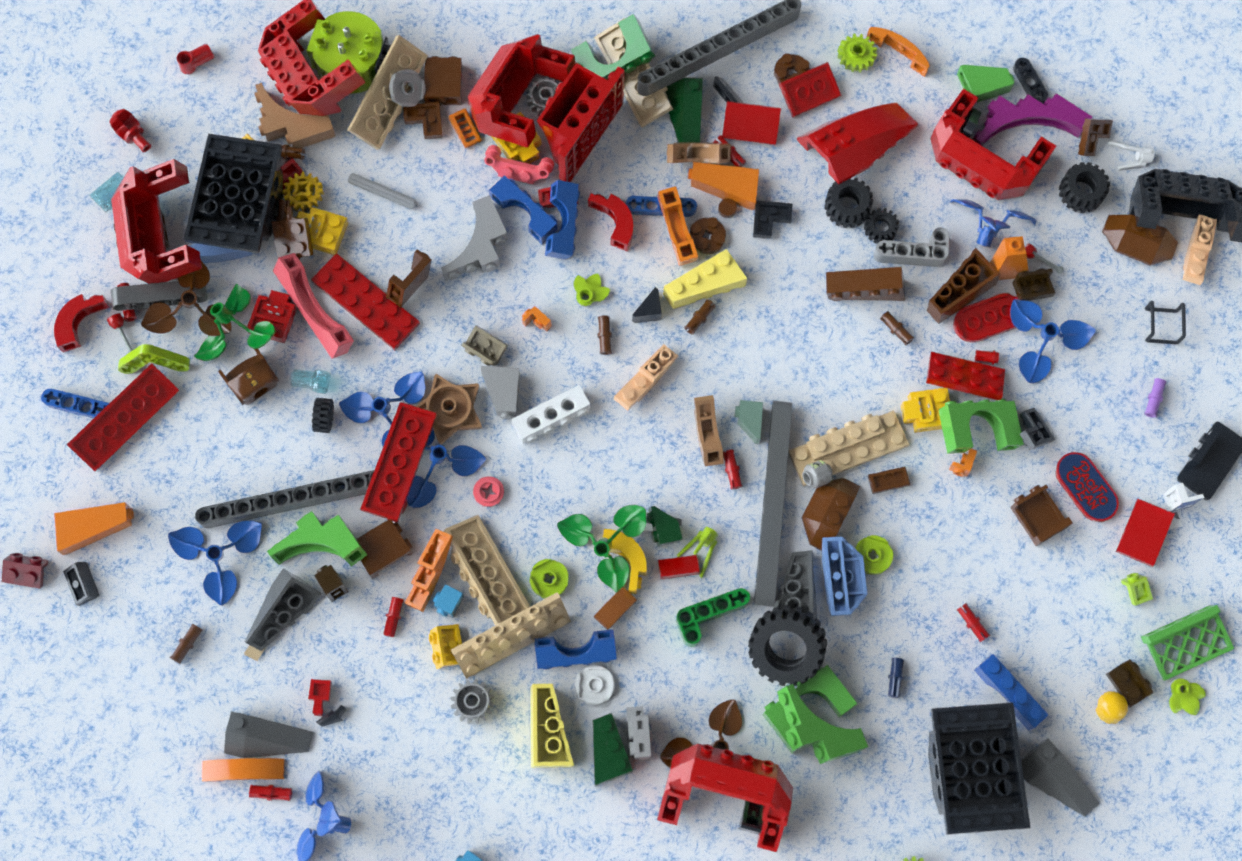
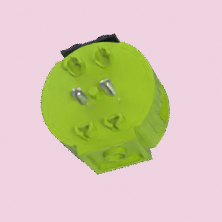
[306,11,391,94]

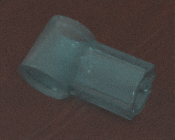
[291,369,331,394]

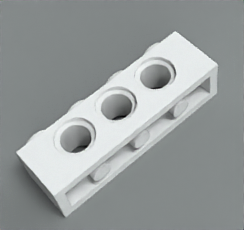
[511,385,590,444]

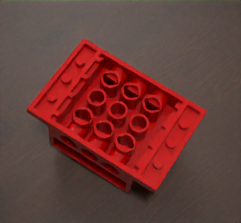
[537,63,625,182]

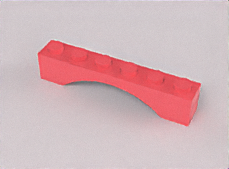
[273,253,354,359]

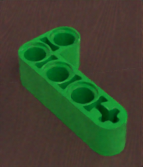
[676,588,750,647]

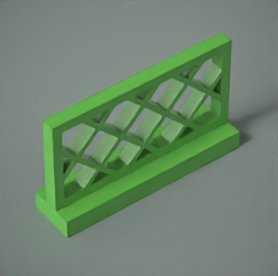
[1140,605,1234,680]

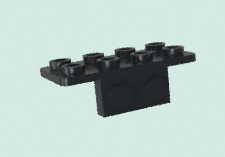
[1177,421,1242,501]

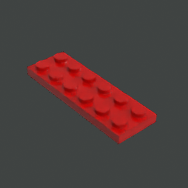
[311,253,420,351]
[66,363,179,471]
[360,402,437,522]

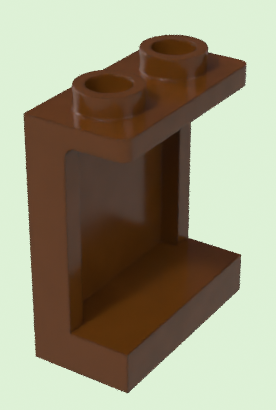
[424,56,463,105]
[386,249,432,308]
[1010,485,1073,546]
[357,520,413,579]

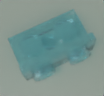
[90,172,124,213]

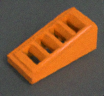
[448,108,482,149]

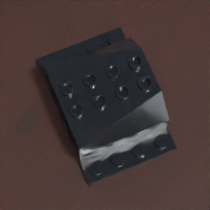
[183,133,283,253]
[928,702,1031,835]

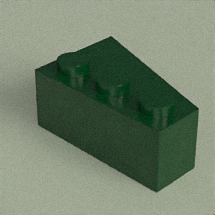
[593,713,633,787]

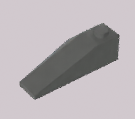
[774,550,817,620]
[245,568,322,651]
[224,711,314,758]
[1021,739,1099,816]

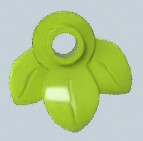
[573,273,610,306]
[1169,678,1206,715]

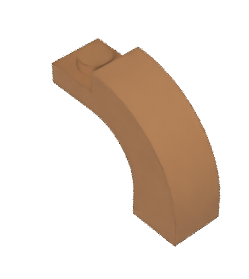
[667,142,731,163]
[694,395,724,467]

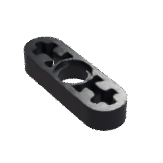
[1013,57,1048,104]
[961,108,982,138]

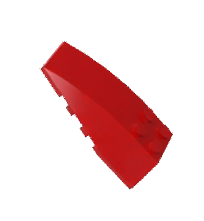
[797,102,918,184]

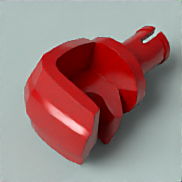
[109,108,152,153]

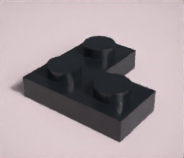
[753,200,793,239]
[1019,407,1055,450]

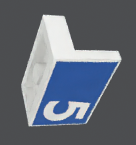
[1163,483,1204,512]

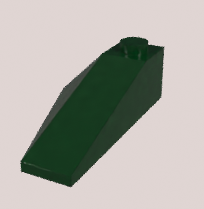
[665,78,703,143]

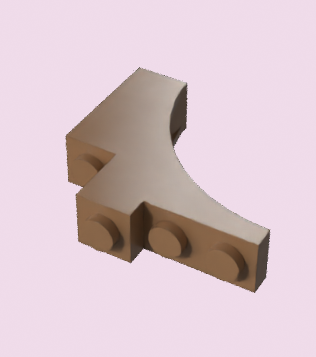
[254,83,336,148]

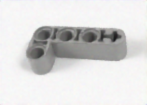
[873,227,949,267]

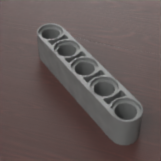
[111,281,208,311]

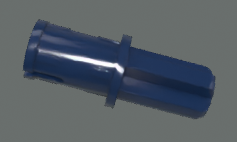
[888,657,904,698]

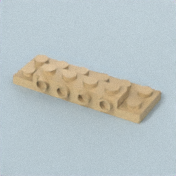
[594,18,673,128]
[347,35,428,150]
[788,410,909,487]
[443,515,530,626]
[451,592,571,679]

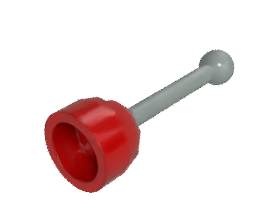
[1025,243,1064,274]
[107,313,134,353]

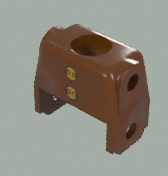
[218,349,279,405]

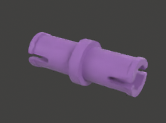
[1144,378,1167,418]

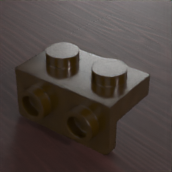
[1012,268,1056,301]

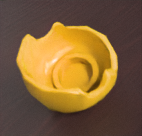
[1096,691,1128,724]

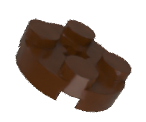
[774,53,810,84]
[689,217,726,255]

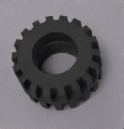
[1059,162,1110,213]
[824,177,873,228]

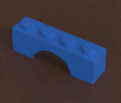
[489,175,558,245]
[545,180,580,260]
[534,629,617,670]
[974,654,1049,731]

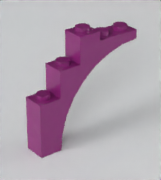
[973,93,1092,146]

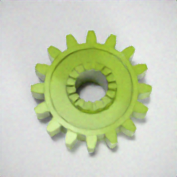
[837,33,877,73]

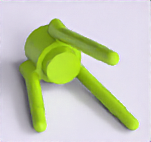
[677,526,718,578]

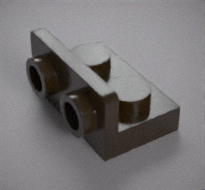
[1106,659,1154,708]

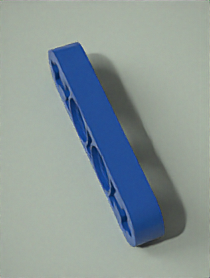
[626,196,697,217]
[41,389,109,418]

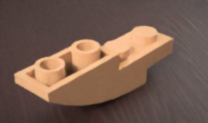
[1182,214,1217,285]
[614,344,678,411]

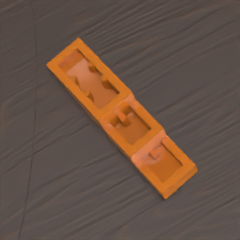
[405,529,453,612]

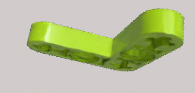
[118,344,190,374]

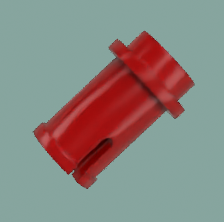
[974,350,999,365]

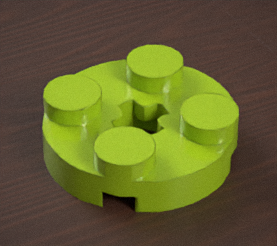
[855,535,893,575]
[529,559,569,599]

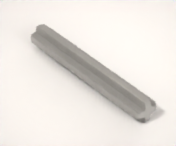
[348,173,417,209]

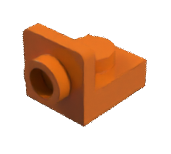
[522,306,552,332]
[949,449,977,477]

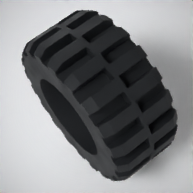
[748,605,827,686]

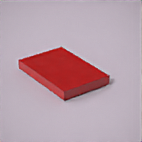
[779,62,842,117]
[722,101,781,145]
[1115,499,1175,567]

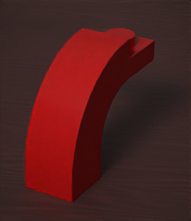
[588,193,633,252]
[54,294,110,353]

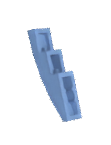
[189,244,253,263]

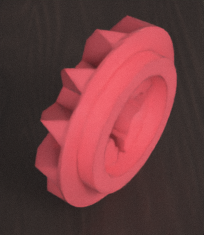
[473,476,504,507]

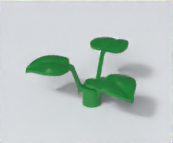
[194,284,275,361]
[557,505,646,592]

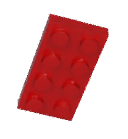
[926,352,1005,400]

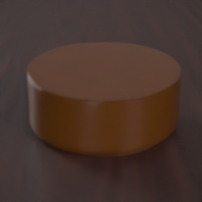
[718,198,737,218]

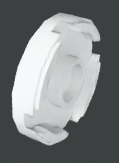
[575,665,615,706]

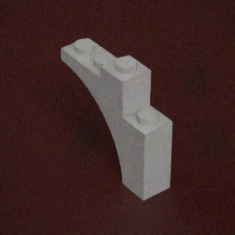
[441,195,508,281]

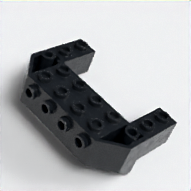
[1129,169,1242,243]

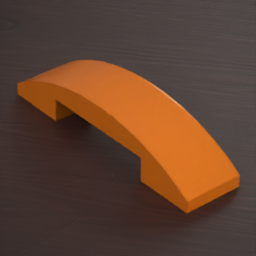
[866,27,930,77]
[202,758,285,782]

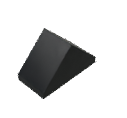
[632,287,662,323]
[738,801,763,834]

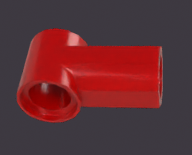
[176,43,215,74]

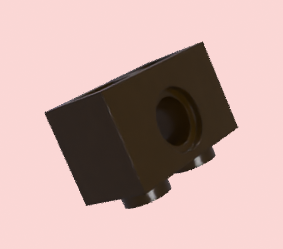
[314,565,349,602]

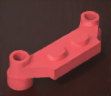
[484,145,555,184]

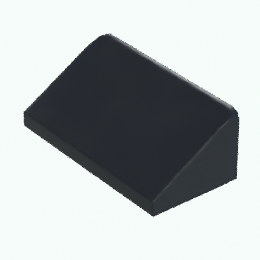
[713,76,744,103]
[63,562,99,606]

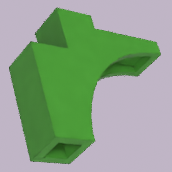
[267,511,367,567]
[777,684,868,764]

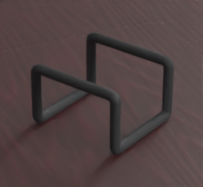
[1145,300,1186,344]

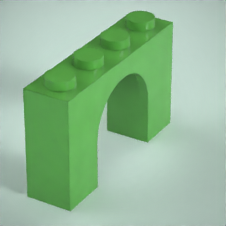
[938,399,1024,454]
[762,665,857,753]

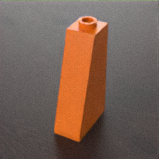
[688,162,759,210]
[990,236,1029,280]
[54,502,134,555]

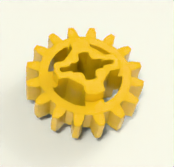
[283,172,324,212]

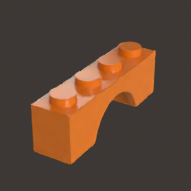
[657,186,698,266]

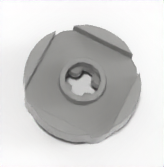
[389,69,426,107]

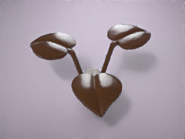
[141,261,232,336]
[660,699,742,768]

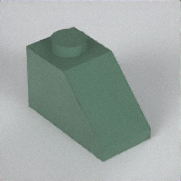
[734,400,763,444]

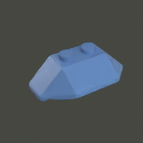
[822,536,867,616]

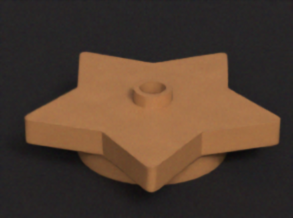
[415,374,482,445]

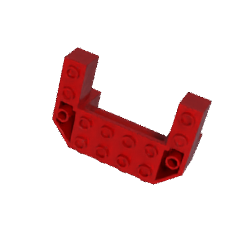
[258,0,366,116]
[468,34,576,148]
[930,88,1057,200]
[111,159,202,284]
[657,743,793,852]

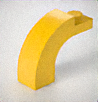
[603,529,647,594]

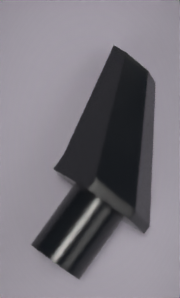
[316,704,347,727]

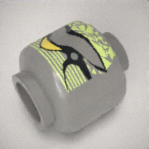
[802,460,832,488]

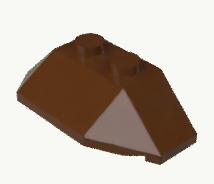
[1102,214,1178,266]
[801,478,861,551]

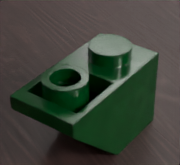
[646,506,683,547]

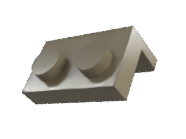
[461,325,508,366]

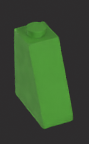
[957,65,1014,103]

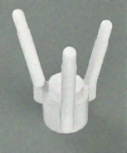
[1108,141,1154,170]

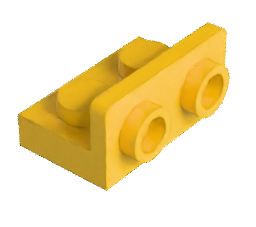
[429,624,462,669]

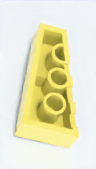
[663,249,747,309]
[530,684,574,768]

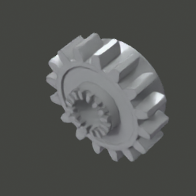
[526,78,558,116]
[450,679,495,724]

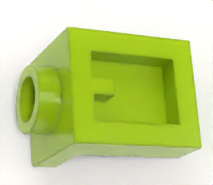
[1121,573,1153,606]

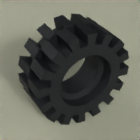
[864,208,899,243]
[312,398,334,433]

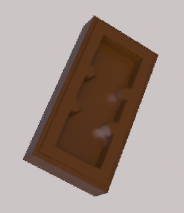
[867,467,911,494]

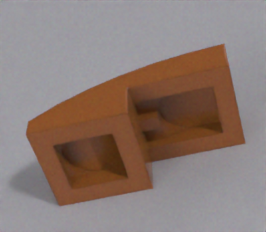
[594,587,637,630]

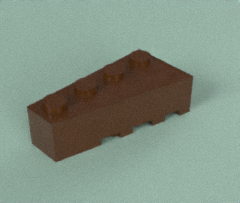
[927,248,1000,324]
[826,267,905,301]

